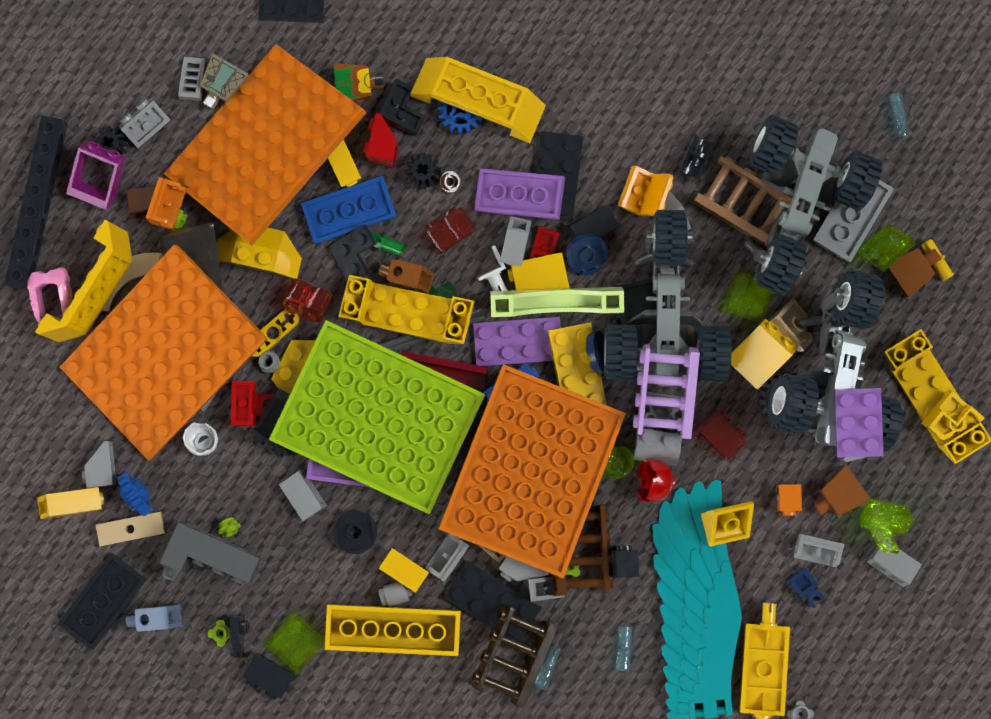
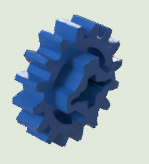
[438,101,483,135]
[117,471,153,517]

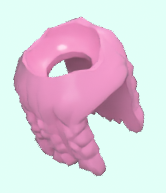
[27,267,73,322]

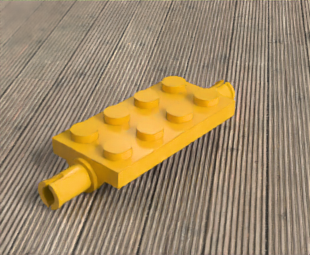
[739,603,790,719]

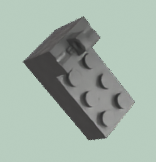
[160,522,264,585]

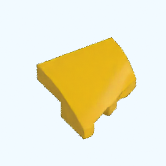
[921,390,985,440]

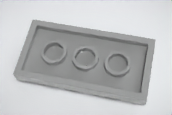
[812,180,894,263]

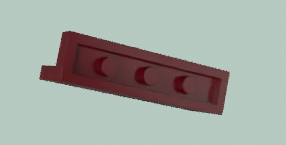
[401,351,488,391]

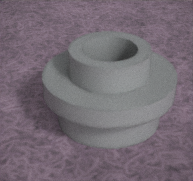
[258,351,280,373]

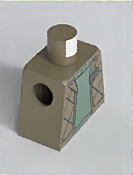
[200,54,250,110]

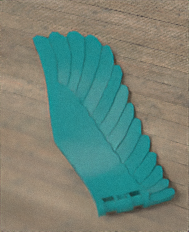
[652,479,742,719]

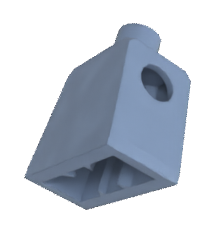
[126,604,182,632]

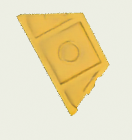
[271,340,316,394]

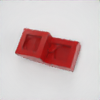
[529,226,560,259]

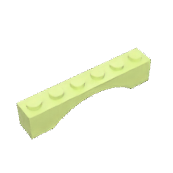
[490,287,624,317]

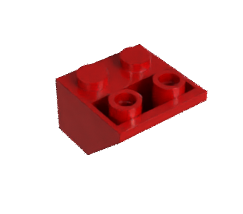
[364,113,399,168]

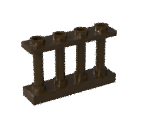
[471,604,558,709]

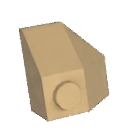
[768,298,813,352]

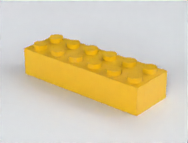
[325,604,461,656]

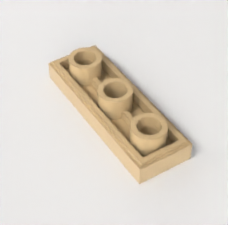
[96,512,166,546]

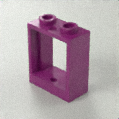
[66,141,127,210]

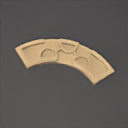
[102,253,163,312]

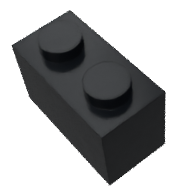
[608,545,640,578]
[242,653,296,700]

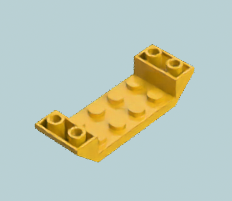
[410,57,546,143]
[35,220,133,342]
[338,275,475,344]
[884,329,991,464]

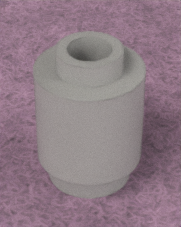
[379,582,413,607]

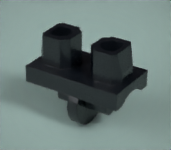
[679,135,715,180]

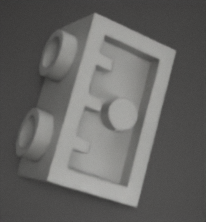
[118,98,170,148]

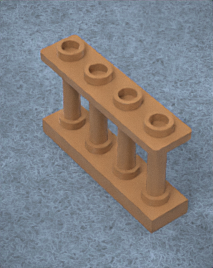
[693,156,793,248]

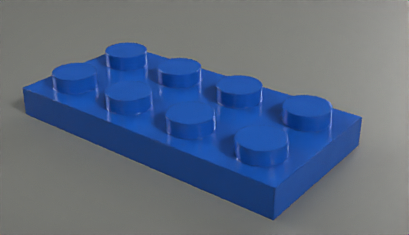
[301,176,397,245]

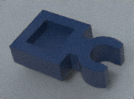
[787,567,825,608]

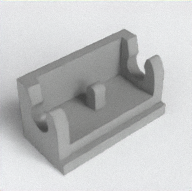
[279,470,327,521]
[425,534,470,582]
[793,534,845,568]
[867,539,922,587]

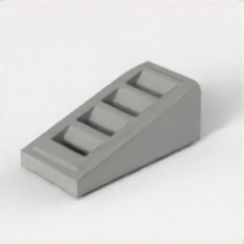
[178,57,206,101]

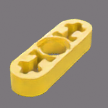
[252,309,300,357]

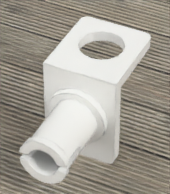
[477,245,508,291]

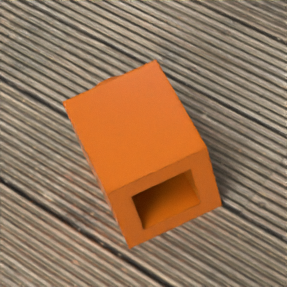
[776,484,802,516]

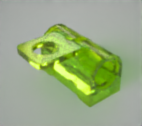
[860,499,914,554]

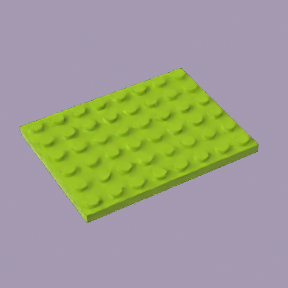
[269,320,485,515]

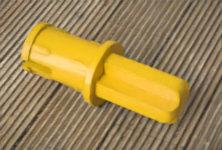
[921,239,954,282]

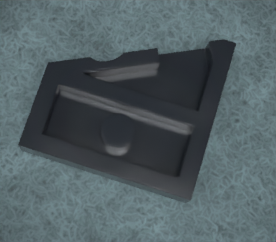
[230,615,249,658]

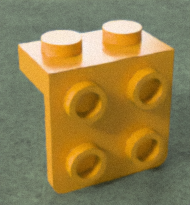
[618,166,673,216]

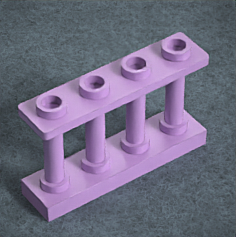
[633,344,700,439]

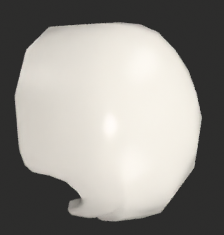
[183,423,218,456]

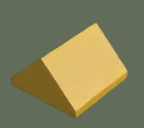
[701,501,754,546]

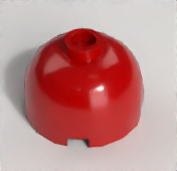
[636,458,675,502]

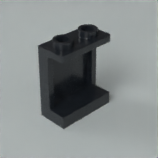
[613,278,672,325]
[251,388,292,457]

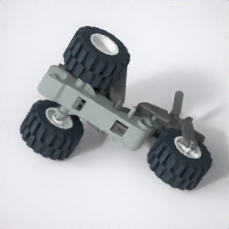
[744,115,882,296]
[604,210,732,386]
[768,269,903,453]

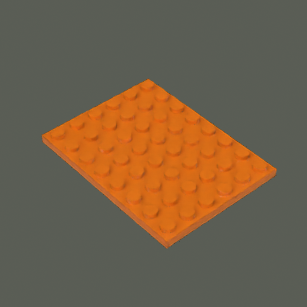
[164,44,366,246]
[60,244,268,461]
[438,364,626,578]

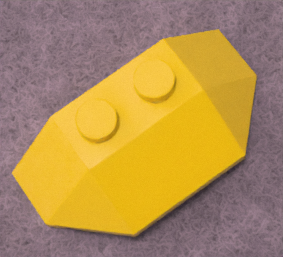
[213,228,302,279]

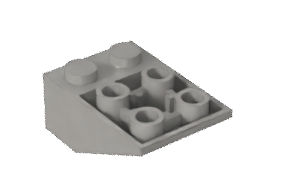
[633,392,683,466]

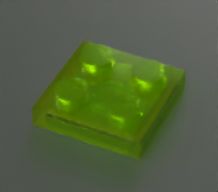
[856,224,916,272]
[721,270,773,324]
[265,611,325,674]

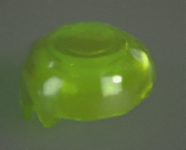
[603,445,635,480]

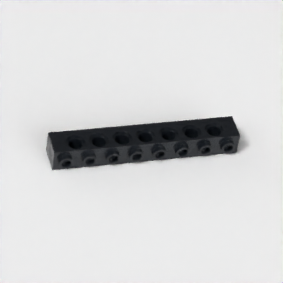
[4,115,68,291]

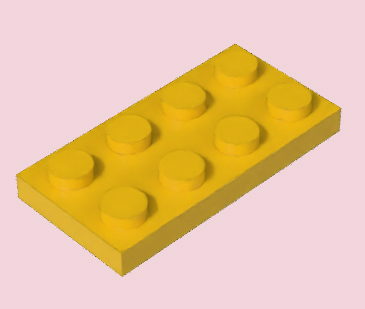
[547,322,607,405]

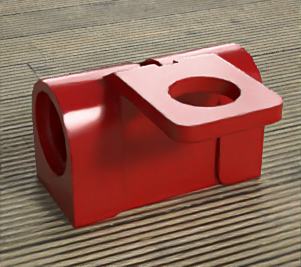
[231,381,275,426]

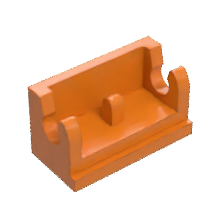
[146,177,187,230]

